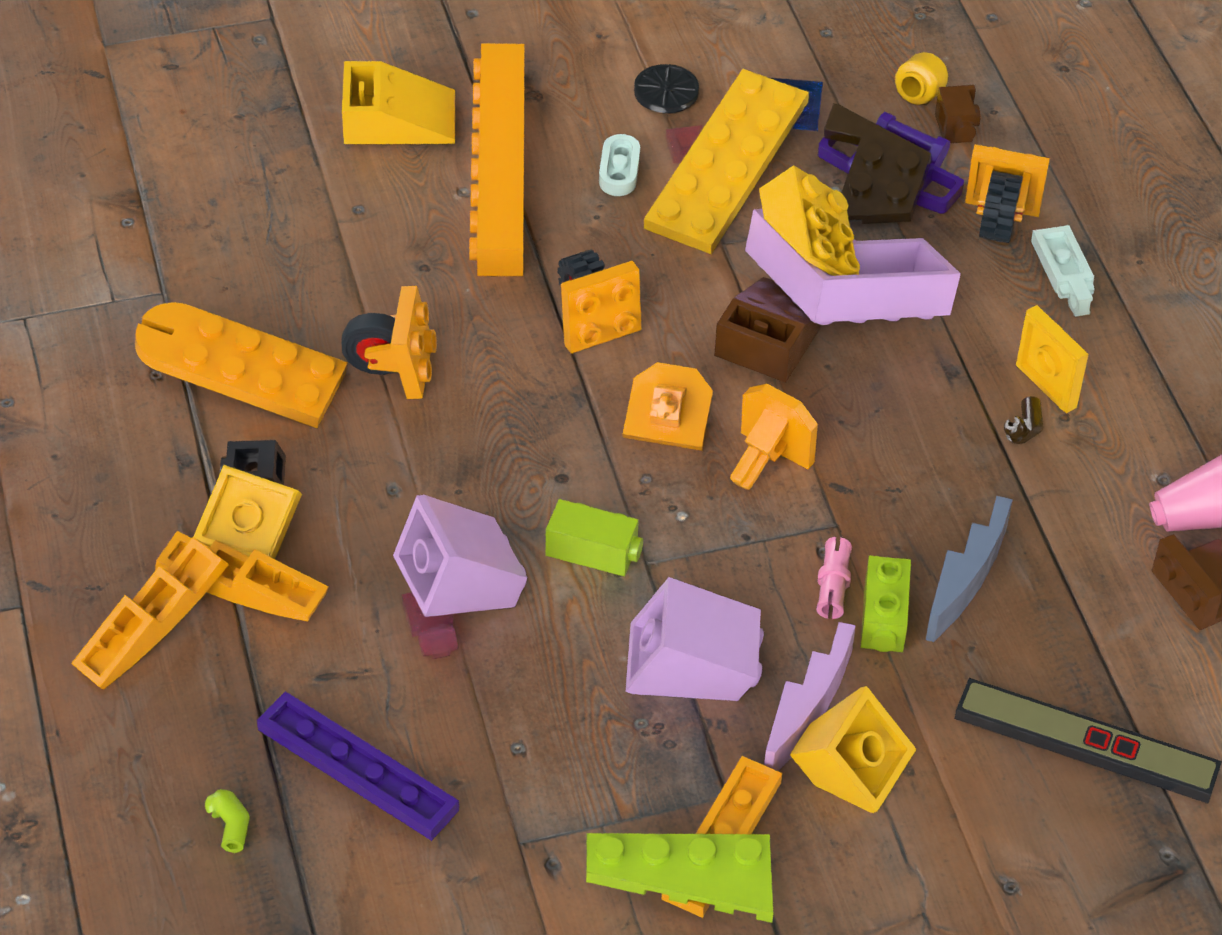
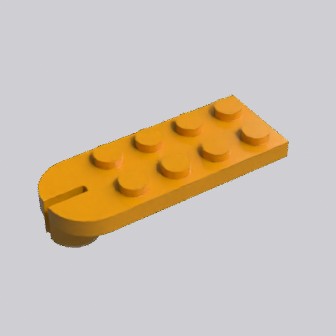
[135,302,348,428]

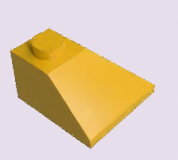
[790,686,916,813]

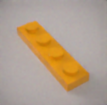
[661,756,782,918]

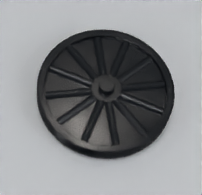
[634,64,699,113]

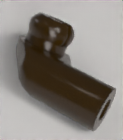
[1004,396,1043,444]

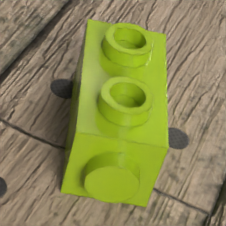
[545,499,643,577]
[860,555,911,652]

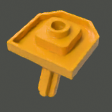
[623,362,713,451]
[730,384,818,490]

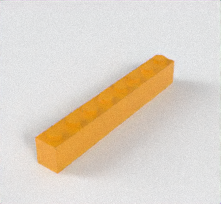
[469,43,525,276]

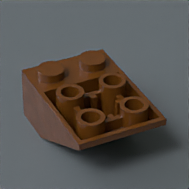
[714,277,822,383]

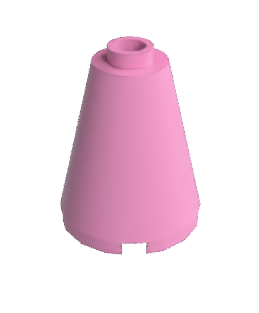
[1149,455,1222,532]

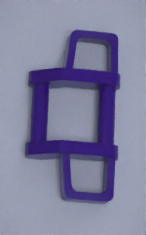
[818,111,964,214]

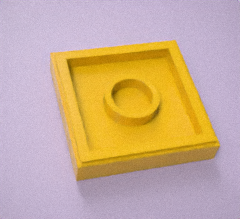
[1016,305,1089,413]
[193,465,302,559]

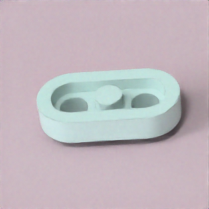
[599,134,640,196]

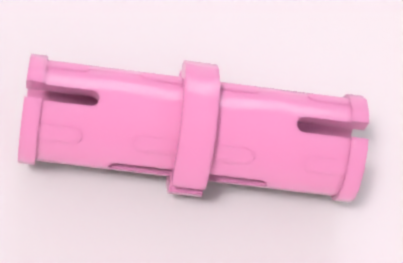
[816,537,852,619]

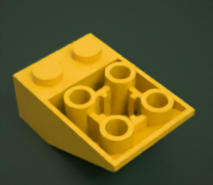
[342,61,455,144]
[759,165,860,276]

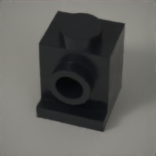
[220,440,286,485]

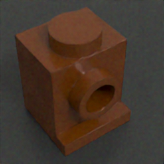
[935,85,981,143]

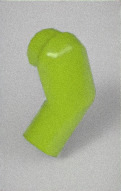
[205,789,250,853]

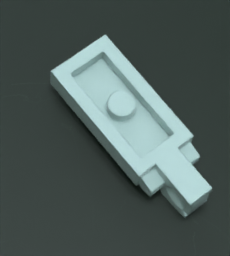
[1031,225,1094,317]

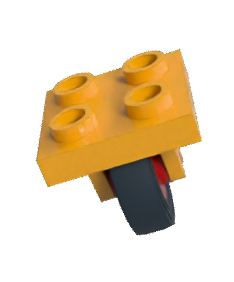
[341,286,437,399]

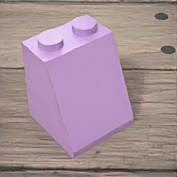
[393,495,527,617]
[625,577,764,701]

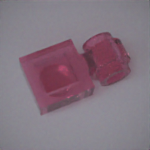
[402,592,458,659]

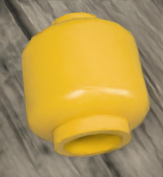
[895,52,948,105]

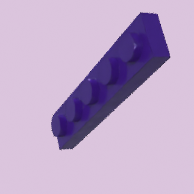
[257,691,459,841]

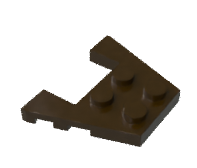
[824,103,931,224]

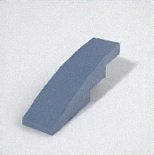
[926,496,1013,642]

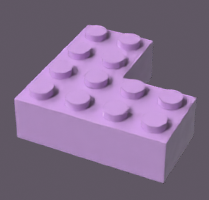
[745,209,961,325]

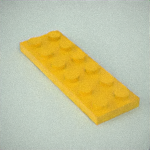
[644,69,809,254]

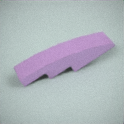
[764,622,856,771]

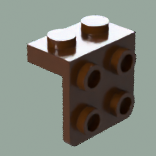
[1152,534,1222,630]

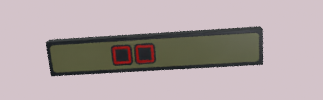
[954,678,1222,804]

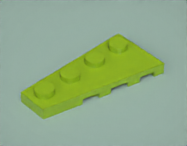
[586,833,773,923]

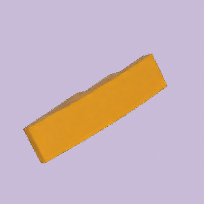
[155,531,329,622]
[71,537,229,690]

